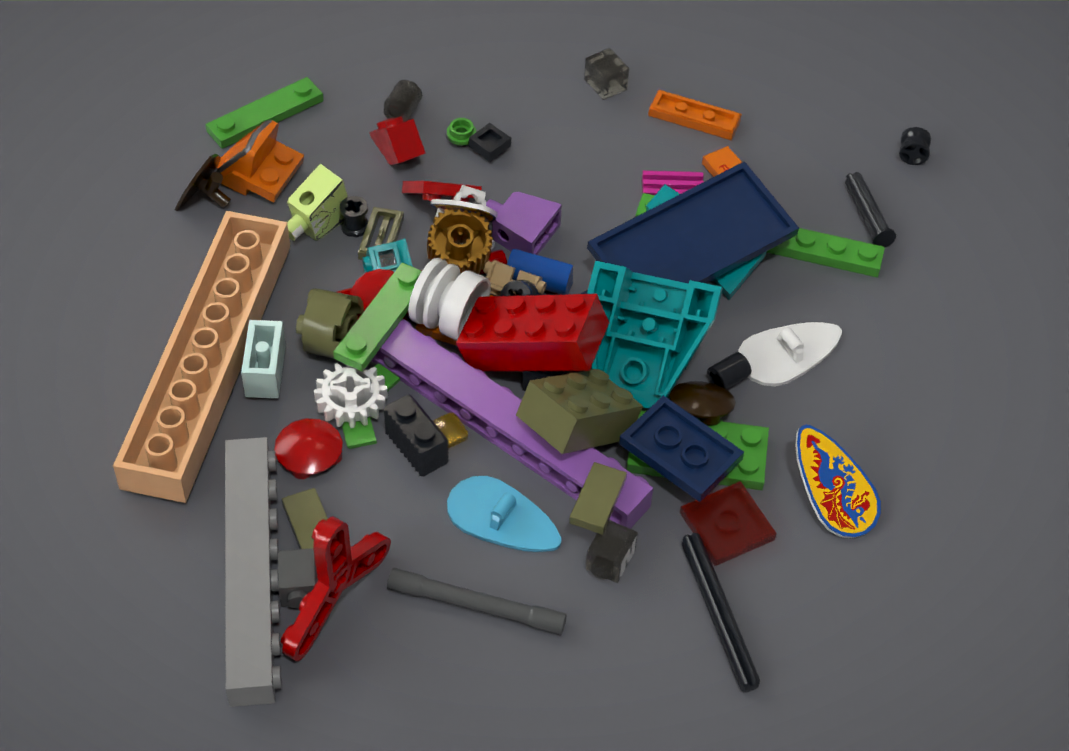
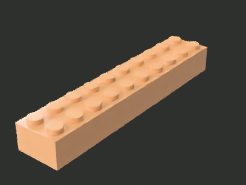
[113,211,290,503]

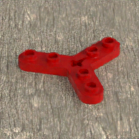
[281,516,391,661]

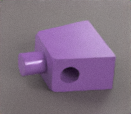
[486,191,562,255]

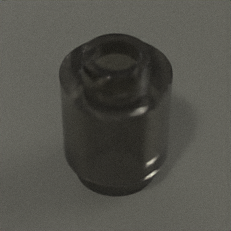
[384,80,423,120]

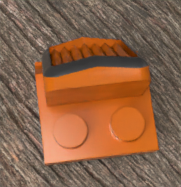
[216,120,304,203]

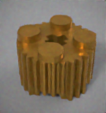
[427,209,492,274]

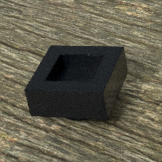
[469,123,511,161]

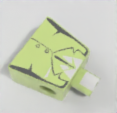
[287,164,348,241]

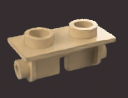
[483,260,547,296]

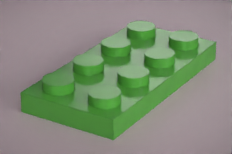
[627,411,769,491]

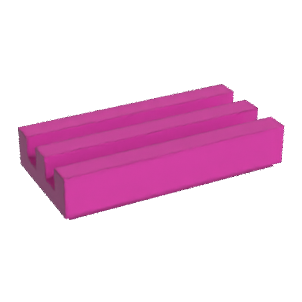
[642,170,704,195]

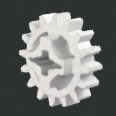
[314,363,388,428]

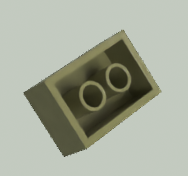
[516,369,643,454]

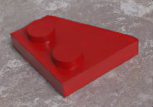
[402,181,482,202]

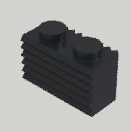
[384,394,449,477]

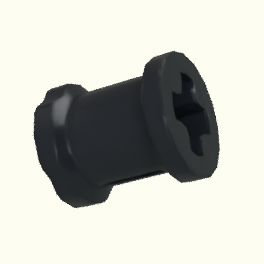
[340,196,368,238]

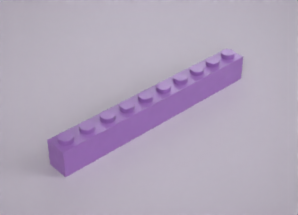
[371,319,653,534]

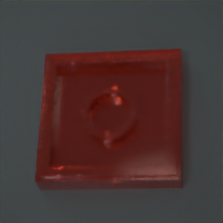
[680,481,777,566]

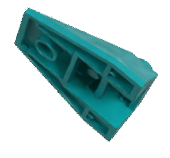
[587,261,723,409]

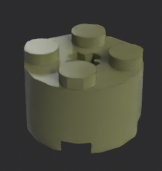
[296,288,364,358]

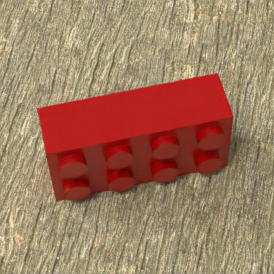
[456,294,609,371]

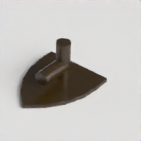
[175,154,231,211]

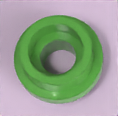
[447,118,476,145]

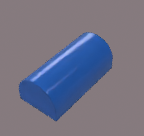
[507,249,573,295]

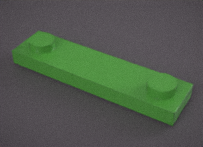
[205,77,324,149]
[333,262,422,372]

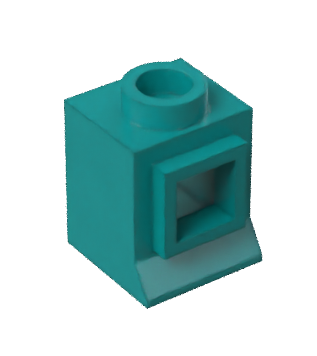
[362,238,413,273]

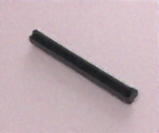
[682,533,760,692]

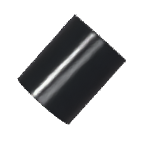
[707,352,752,389]

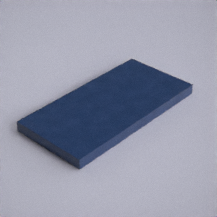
[587,161,799,284]

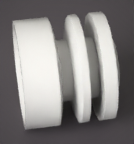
[408,258,491,340]

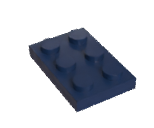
[619,395,744,502]

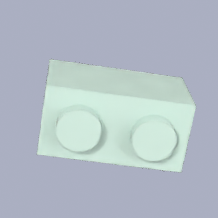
[241,320,286,398]

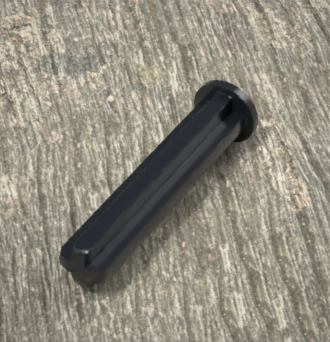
[845,172,896,247]

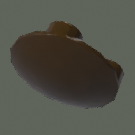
[669,381,736,425]

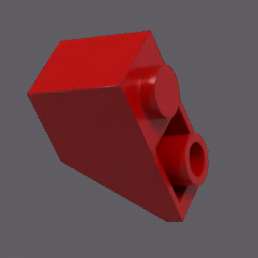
[369,116,426,165]

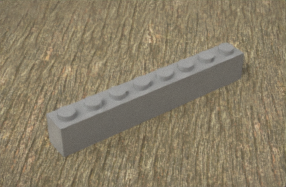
[225,437,282,707]

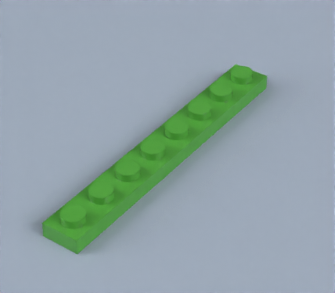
[635,193,885,278]

